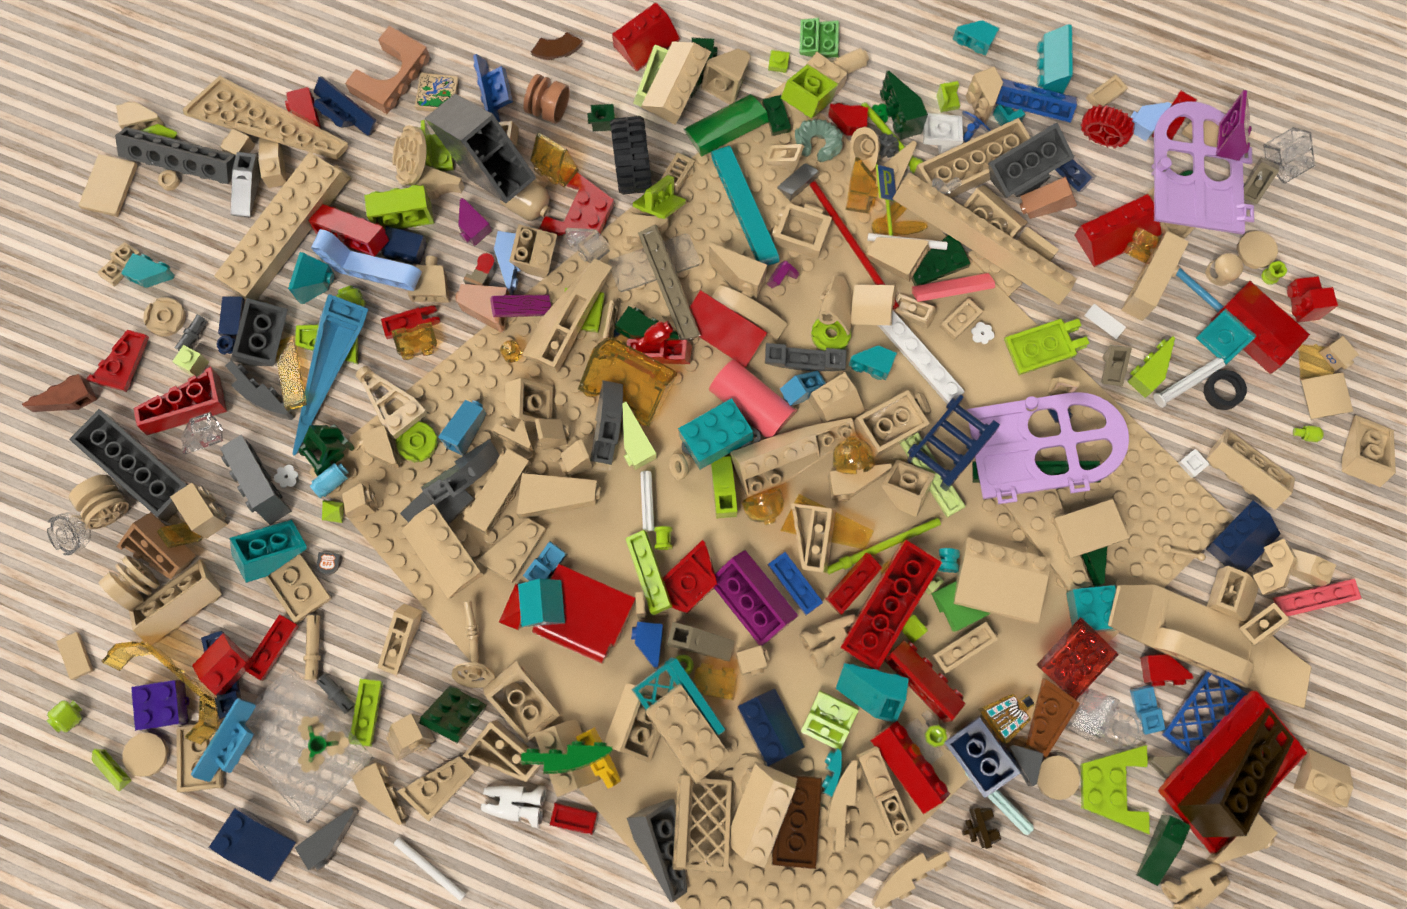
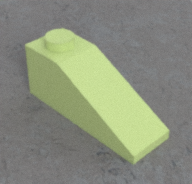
[622,402,657,470]

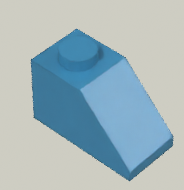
[780,371,826,406]

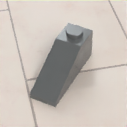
[294,807,359,871]

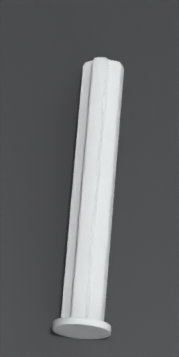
[1153,358,1225,408]

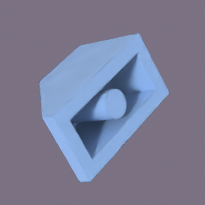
[1130,102,1172,141]

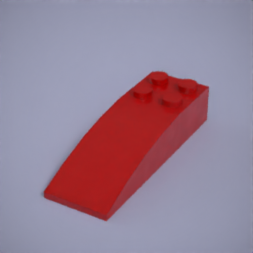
[840,540,942,670]

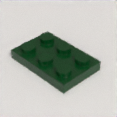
[419,686,487,743]

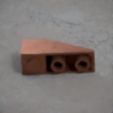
[22,374,98,412]

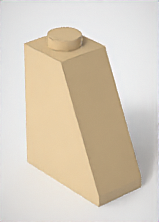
[866,237,929,282]

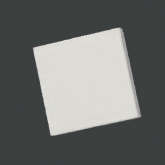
[923,113,963,147]

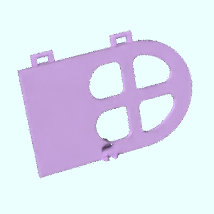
[1151,102,1254,235]
[966,392,1129,504]

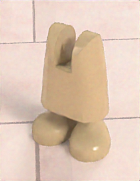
[799,614,857,670]
[1161,863,1231,909]

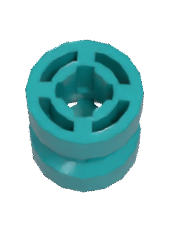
[938,548,960,573]

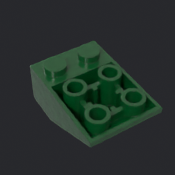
[880,70,928,140]

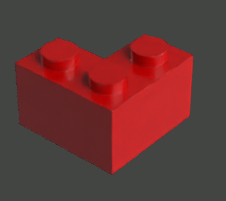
[1287,276,1338,323]

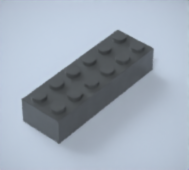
[69,409,189,522]

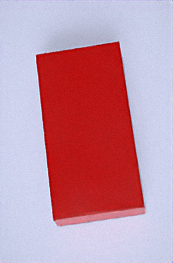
[550,803,597,835]

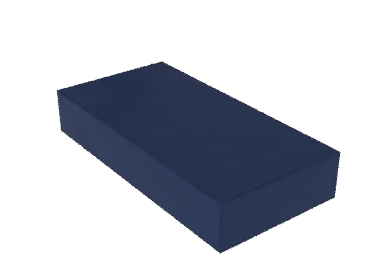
[218,296,244,336]

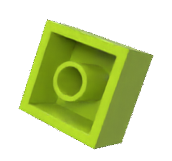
[781,64,838,119]

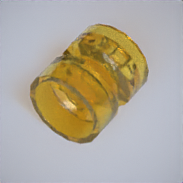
[1123,227,1160,264]

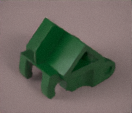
[298,424,354,476]

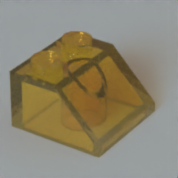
[530,132,579,188]
[845,157,879,214]

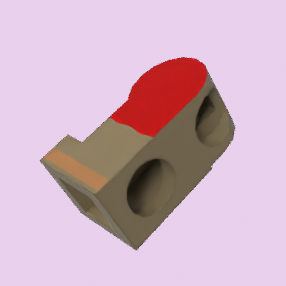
[463,253,497,286]

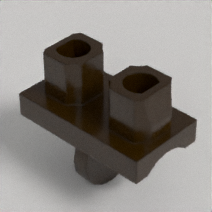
[962,807,1001,849]

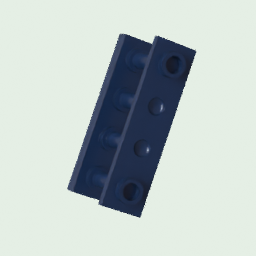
[907,394,1000,492]

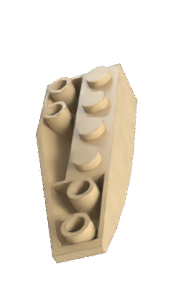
[522,258,612,373]
[731,418,856,497]

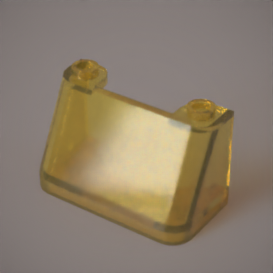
[578,338,677,427]

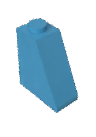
[438,400,486,456]

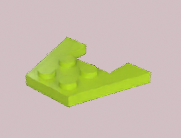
[1080,745,1150,835]

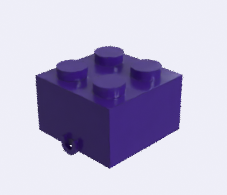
[131,680,190,731]

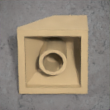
[505,378,553,423]
[882,459,935,517]

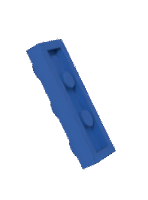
[768,552,823,616]

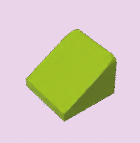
[902,615,928,643]

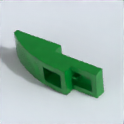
[521,741,612,774]

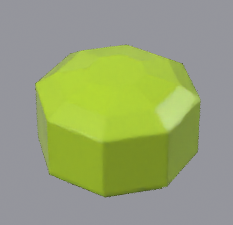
[924,725,947,747]

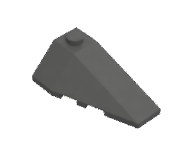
[627,799,687,902]

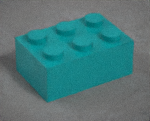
[678,398,753,470]

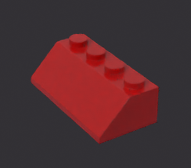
[1074,194,1162,267]
[884,640,966,723]

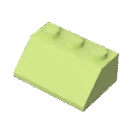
[633,45,668,107]

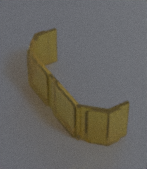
[101,641,218,745]

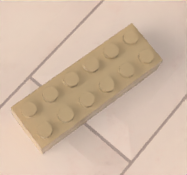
[914,118,1031,198]

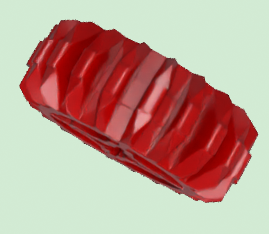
[1081,105,1135,149]

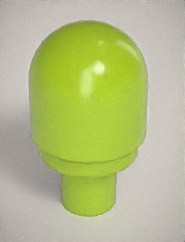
[1293,425,1324,442]

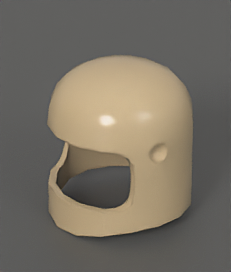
[1205,253,1244,286]

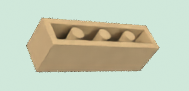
[463,449,531,535]

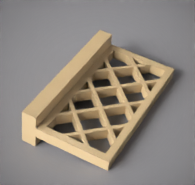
[673,775,732,873]

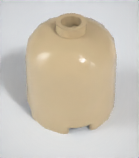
[500,181,550,221]

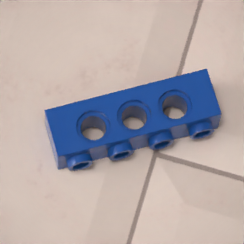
[996,79,1077,123]

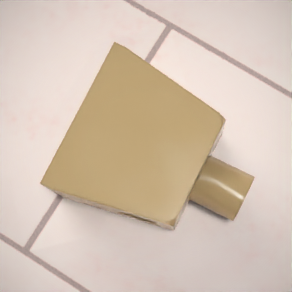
[408,256,450,303]

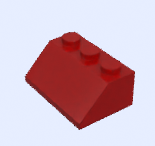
[612,2,680,72]

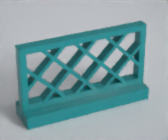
[631,658,725,735]

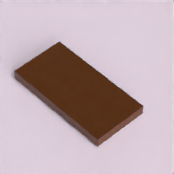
[771,775,822,869]

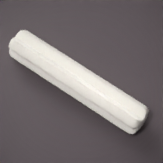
[640,471,654,532]

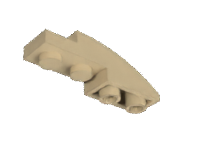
[857,747,913,840]
[825,760,861,851]
[871,851,951,909]

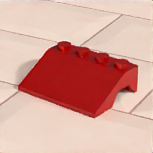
[1211,281,1310,374]

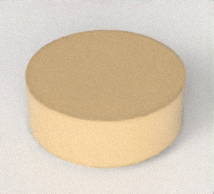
[158,170,180,191]

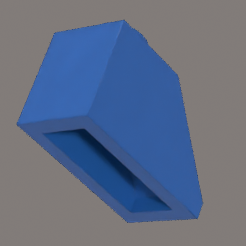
[631,622,663,669]

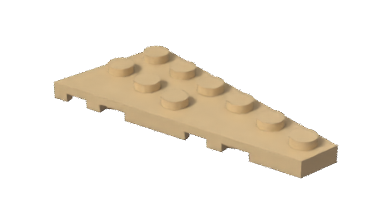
[1002,489,1091,592]

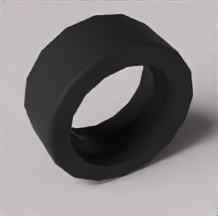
[1203,370,1247,410]

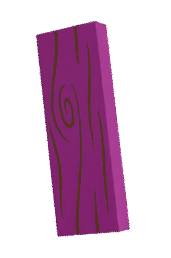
[490,295,551,317]

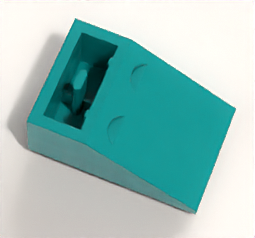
[835,663,908,723]

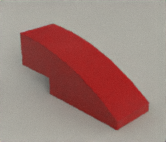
[625,338,692,364]

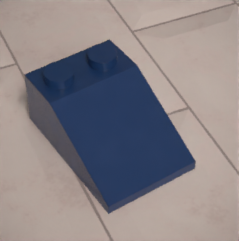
[208,808,297,882]

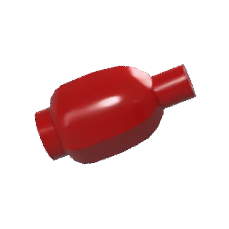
[638,321,674,347]

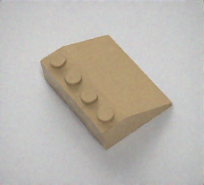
[953,538,1050,625]

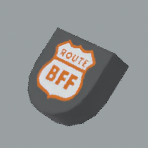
[317,552,341,575]

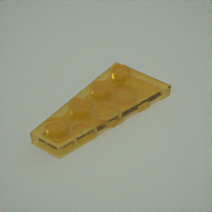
[780,494,874,550]

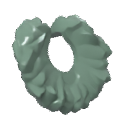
[795,119,843,163]

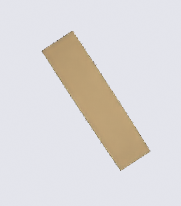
[712,285,787,341]

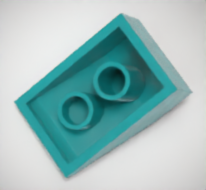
[229,520,307,583]

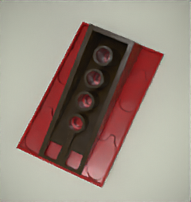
[1157,690,1307,853]

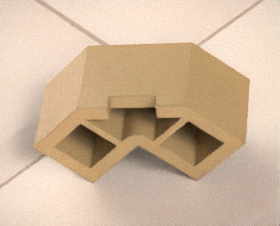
[1253,539,1297,596]

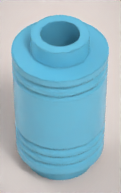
[310,463,349,498]

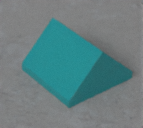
[518,579,565,627]

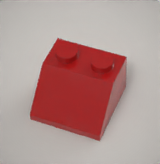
[192,633,255,696]

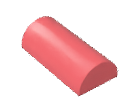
[709,359,797,438]

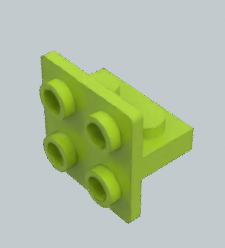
[633,175,686,219]

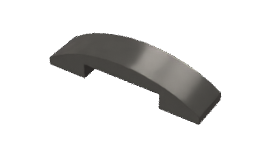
[765,343,846,371]

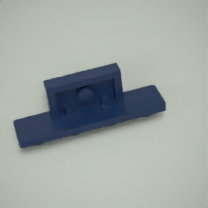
[314,76,376,136]

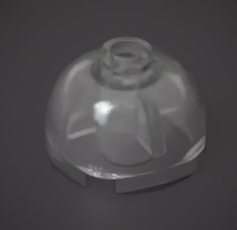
[47,512,91,555]

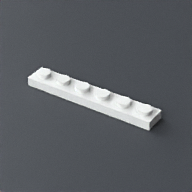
[878,310,965,404]

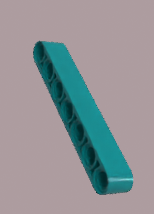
[711,145,780,267]

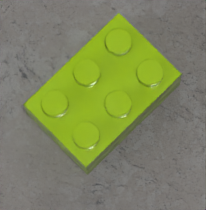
[364,185,434,229]

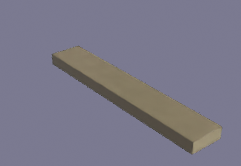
[638,224,701,341]

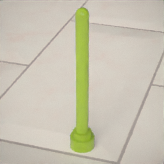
[861,102,924,174]

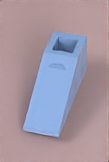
[494,231,521,295]

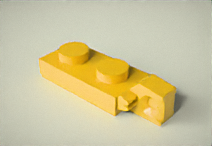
[576,727,621,789]

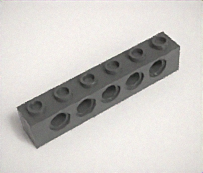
[115,127,236,184]

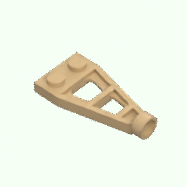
[356,366,428,439]

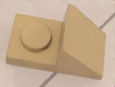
[765,144,804,174]
[492,420,533,453]

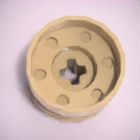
[69,474,129,529]
[98,555,160,612]

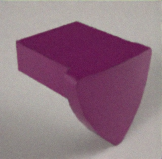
[766,261,800,289]

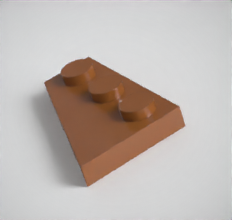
[1026,678,1080,758]

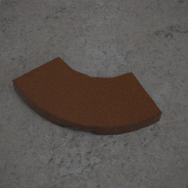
[531,32,583,60]

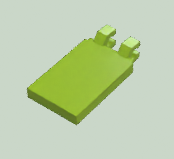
[1004,319,1090,376]

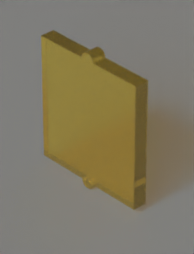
[1298,344,1334,379]

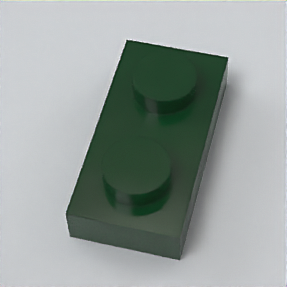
[762,95,791,136]

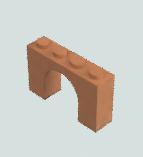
[345,26,430,114]

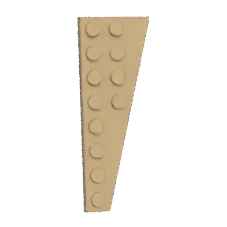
[183,76,348,160]

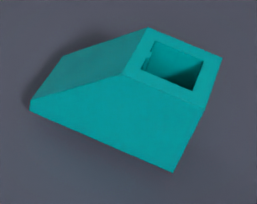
[952,20,999,56]
[121,253,175,288]
[848,345,897,380]

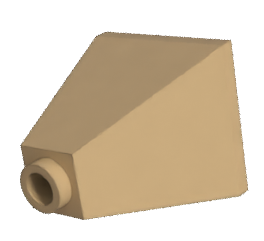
[701,48,751,105]

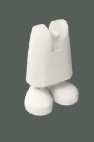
[480,785,546,828]

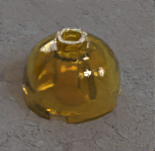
[833,436,875,474]
[741,488,784,525]

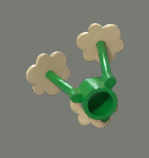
[297,716,350,773]

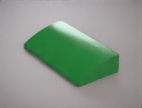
[684,94,769,157]

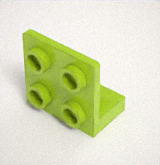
[420,120,454,172]

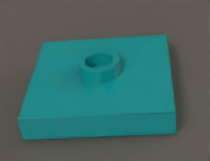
[1196,309,1256,365]

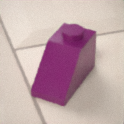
[458,198,492,247]

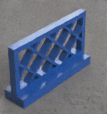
[1162,671,1248,756]

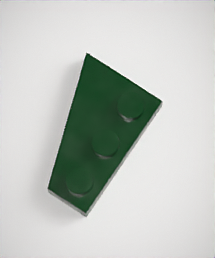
[911,235,970,286]

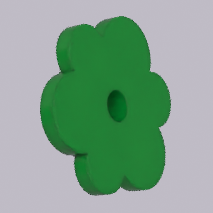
[872,103,888,123]

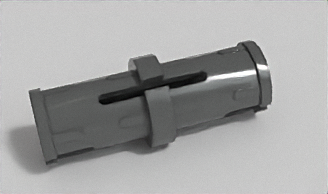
[174,314,208,351]
[316,673,355,714]

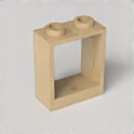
[772,202,832,260]

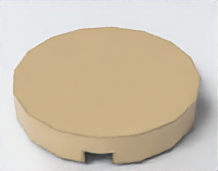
[1237,231,1278,269]
[143,297,186,337]
[122,733,168,777]
[1037,755,1080,800]

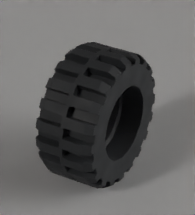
[610,116,652,195]

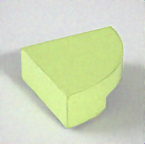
[925,576,944,595]

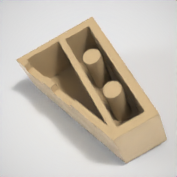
[791,503,836,573]
[386,714,436,761]
[463,720,543,782]

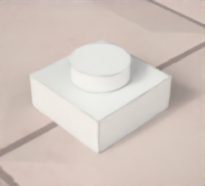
[1178,449,1209,478]

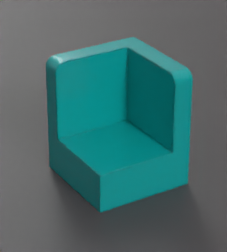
[993,104,1025,126]

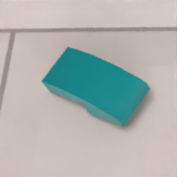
[821,749,842,797]

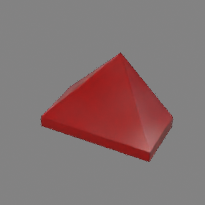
[499,583,521,631]

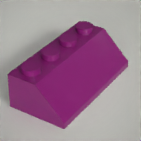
[714,550,799,647]

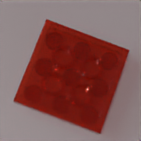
[1036,617,1119,700]

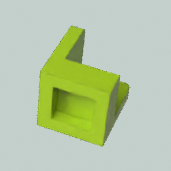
[936,81,960,112]

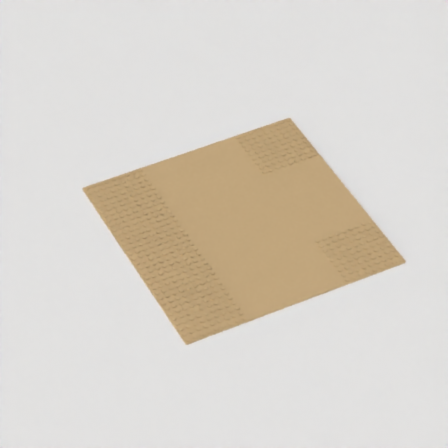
[310,81,1234,909]

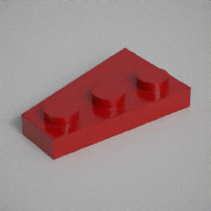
[85,330,149,392]

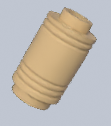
[832,48,869,74]

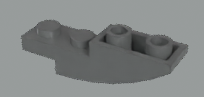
[225,360,294,420]
[590,380,623,465]
[421,439,500,505]

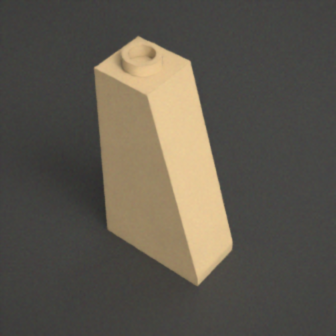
[517,473,601,519]

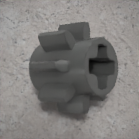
[879,133,899,158]

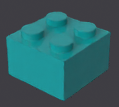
[1066,585,1116,635]

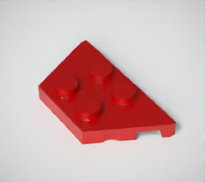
[663,540,718,614]

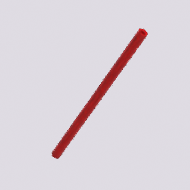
[809,181,900,310]

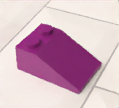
[1216,90,1252,161]

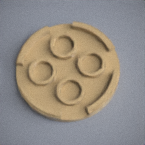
[392,125,426,186]

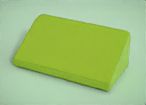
[92,749,131,791]

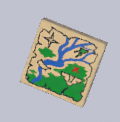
[415,73,459,112]

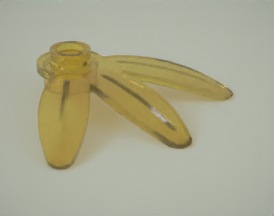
[871,202,928,237]

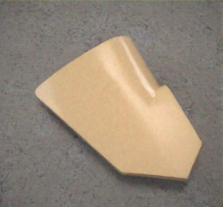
[818,276,852,335]

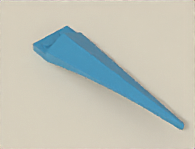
[292,294,368,456]

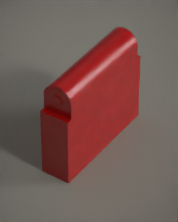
[532,564,636,664]

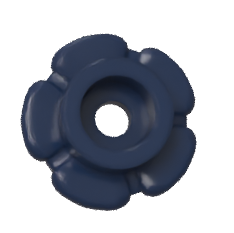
[217,336,235,355]

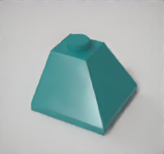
[288,252,334,304]

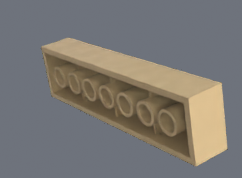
[214,151,347,301]

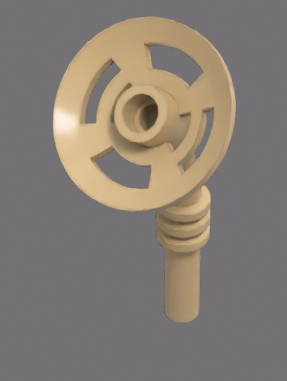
[451,600,495,688]

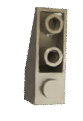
[667,622,735,662]

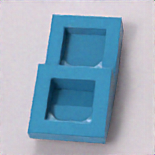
[523,542,567,581]
[1130,685,1166,735]

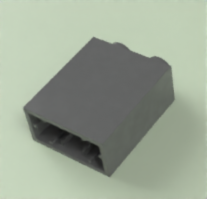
[425,94,536,203]

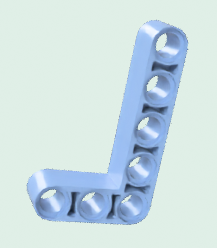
[311,229,422,291]

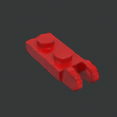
[381,305,440,340]

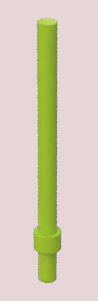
[827,518,941,575]

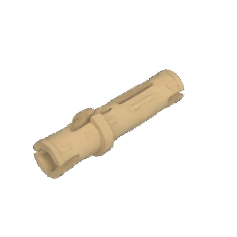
[303,615,321,681]

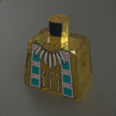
[978,694,1035,744]

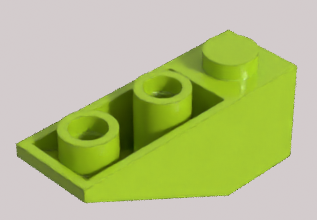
[1127,336,1175,398]
[711,456,737,519]

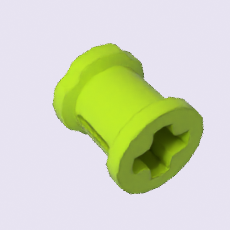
[1261,261,1287,285]
[654,526,673,550]

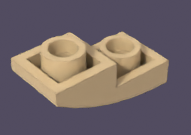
[97,242,140,287]

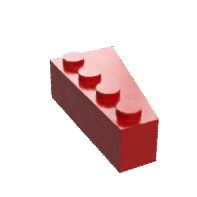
[133,367,227,436]

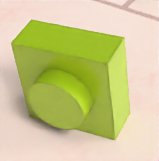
[768,50,790,73]

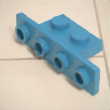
[191,698,256,782]

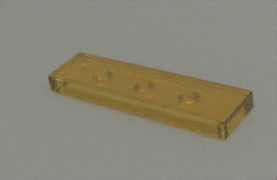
[276,336,307,410]

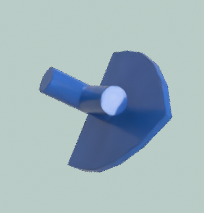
[962,111,991,143]

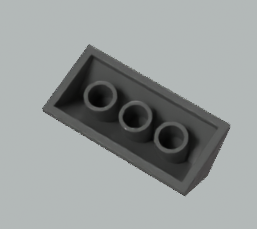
[988,123,1075,198]

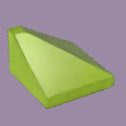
[322,500,344,523]

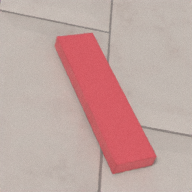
[912,273,995,302]
[1273,579,1362,617]

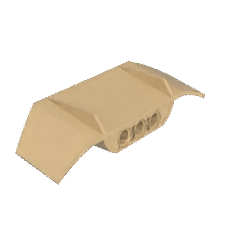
[1108,584,1311,709]

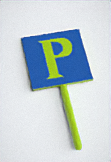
[876,164,896,236]

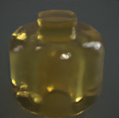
[500,340,523,363]

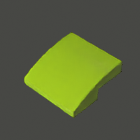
[801,690,859,750]

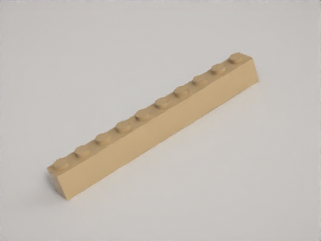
[892,172,1077,305]

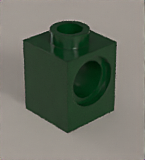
[587,104,615,132]

